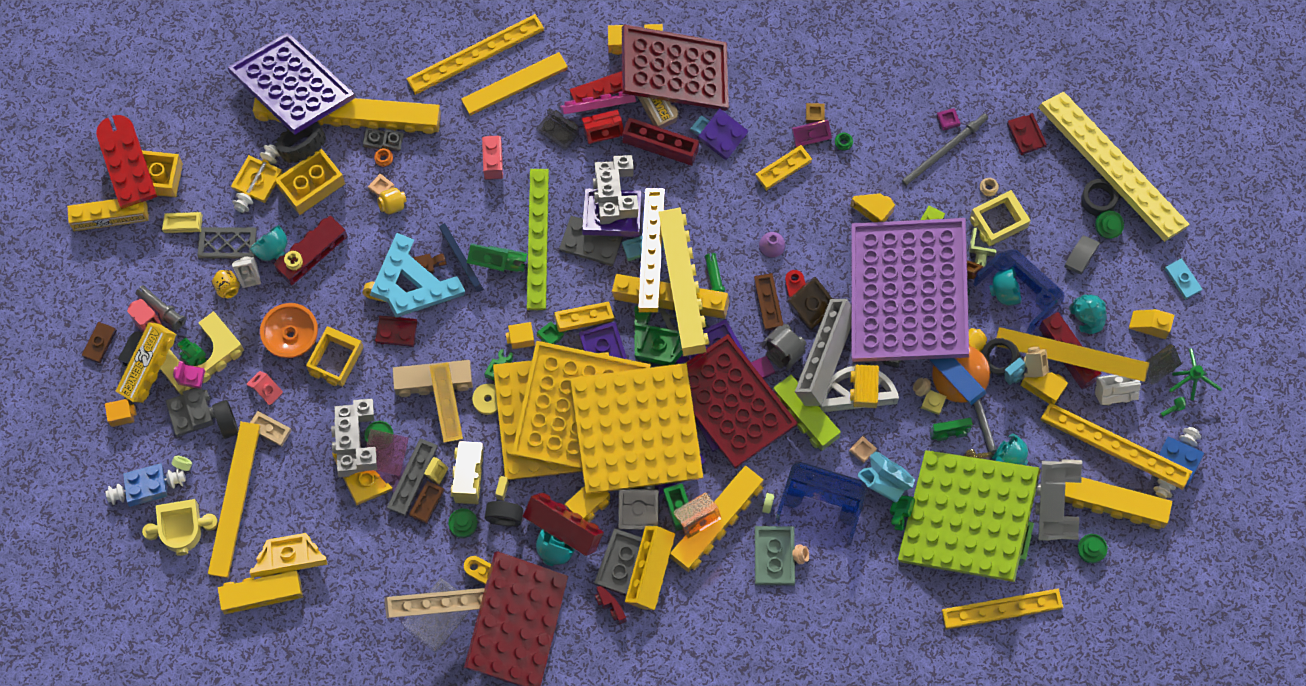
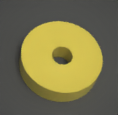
[472,384,498,415]

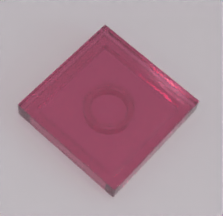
[366,429,409,476]

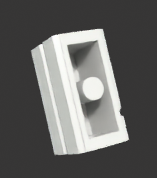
[1095,375,1141,405]

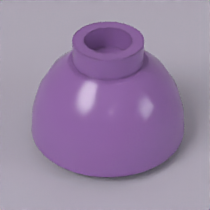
[759,232,785,257]

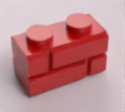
[582,110,624,144]

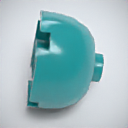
[249,225,288,261]
[989,266,1022,306]
[992,433,1028,466]
[536,530,575,566]

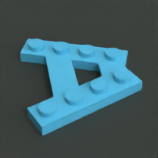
[370,233,465,318]

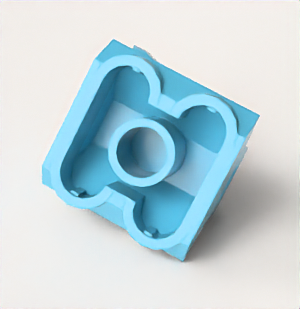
[857,451,915,502]

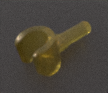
[964,449,993,459]

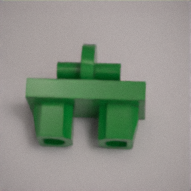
[177,338,206,366]

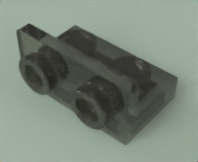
[536,108,579,151]
[1145,344,1182,385]

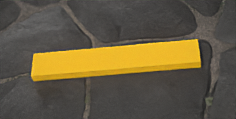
[461,52,568,116]
[941,588,1063,630]

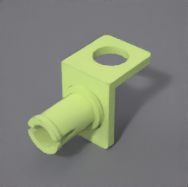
[969,228,996,272]

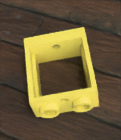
[970,190,1031,247]

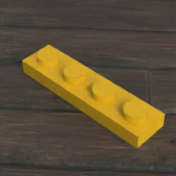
[429,362,463,442]

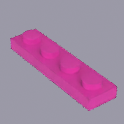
[560,92,636,114]

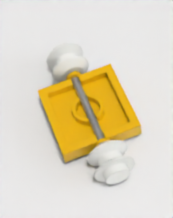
[231,144,283,213]

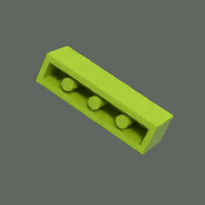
[773,375,841,451]

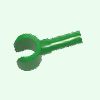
[1160,397,1186,417]

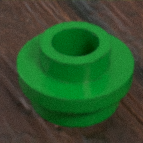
[835,132,853,151]

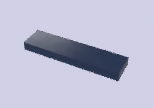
[439,223,484,292]

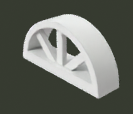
[820,366,899,412]

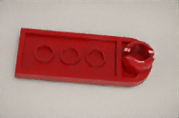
[96,115,158,209]

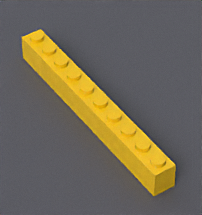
[253,98,441,134]

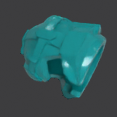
[1069,294,1107,334]

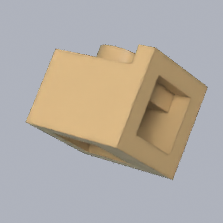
[1024,347,1049,377]

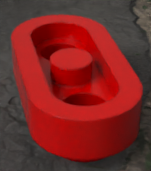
[785,270,806,298]

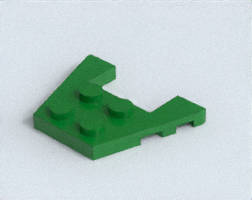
[634,306,707,366]

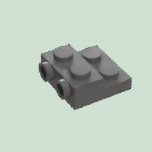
[165,386,215,437]
[618,485,659,529]

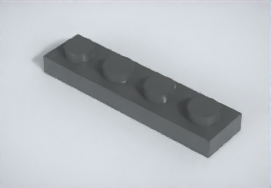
[387,438,438,517]

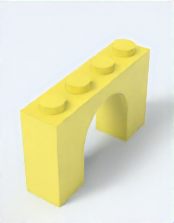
[160,311,244,395]

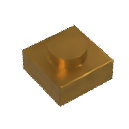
[806,103,825,123]

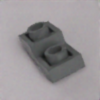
[362,127,404,151]
[1064,235,1100,275]

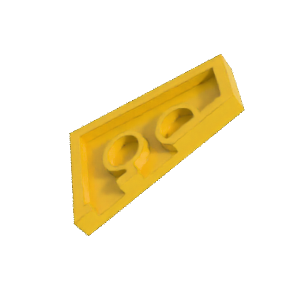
[332,453,393,506]

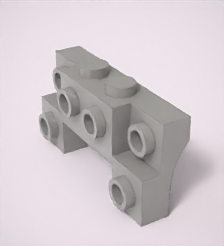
[593,155,638,224]
[331,399,377,478]
[1035,459,1082,541]

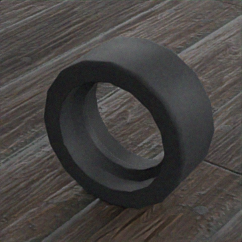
[1081,179,1119,216]
[981,338,1020,375]
[212,400,239,439]
[484,501,524,527]

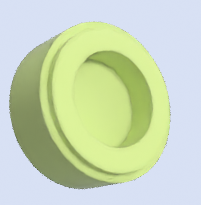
[171,456,192,471]
[762,493,774,514]

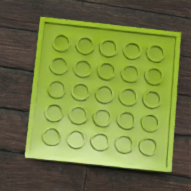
[898,450,1041,582]

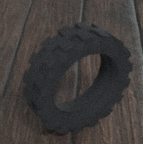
[275,122,326,163]

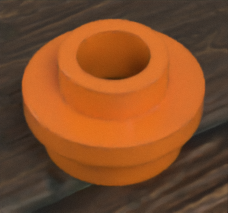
[374,148,393,167]

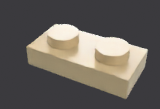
[250,411,292,447]

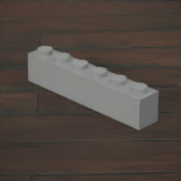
[795,299,852,406]

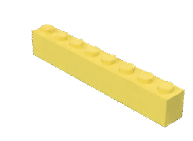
[658,208,709,356]

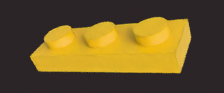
[755,145,812,191]
[554,302,614,332]

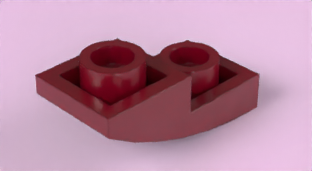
[595,586,627,625]

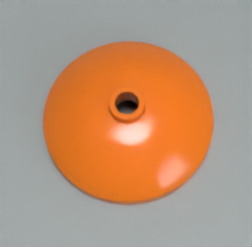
[260,303,318,358]
[932,346,990,403]

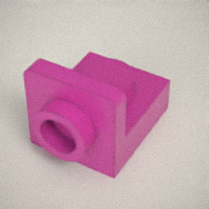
[173,361,205,389]

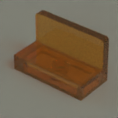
[673,493,722,539]

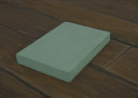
[755,526,795,586]

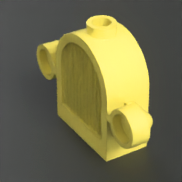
[142,499,218,556]

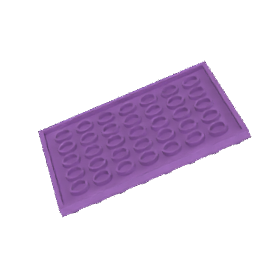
[852,218,969,362]

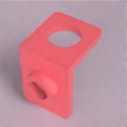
[247,371,283,405]

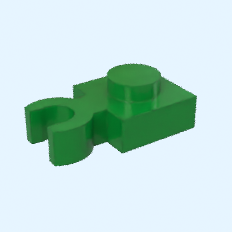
[536,322,569,344]
[484,349,513,381]

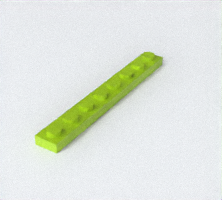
[527,169,549,310]

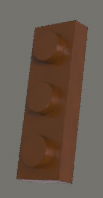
[754,273,783,331]

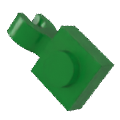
[890,495,915,531]

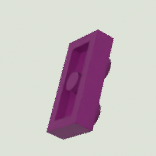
[791,120,832,147]

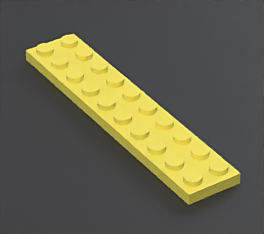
[1038,92,1190,242]

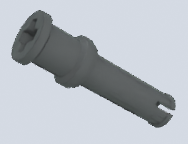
[136,285,186,331]

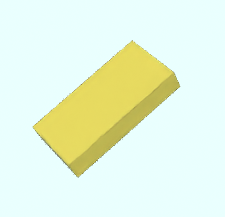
[162,212,203,233]

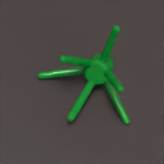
[1169,348,1222,401]

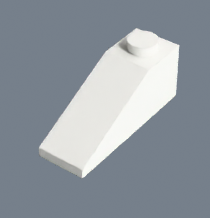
[232,257,261,288]

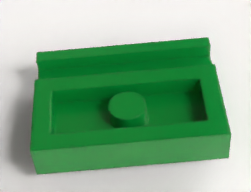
[930,417,973,441]

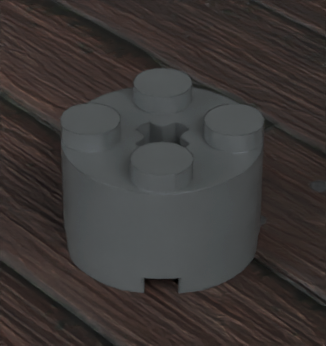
[761,324,807,370]

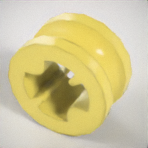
[284,251,303,270]

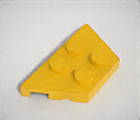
[250,533,328,578]

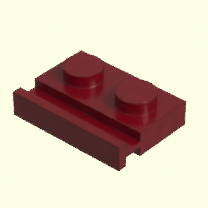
[1007,113,1047,155]
[375,315,418,347]

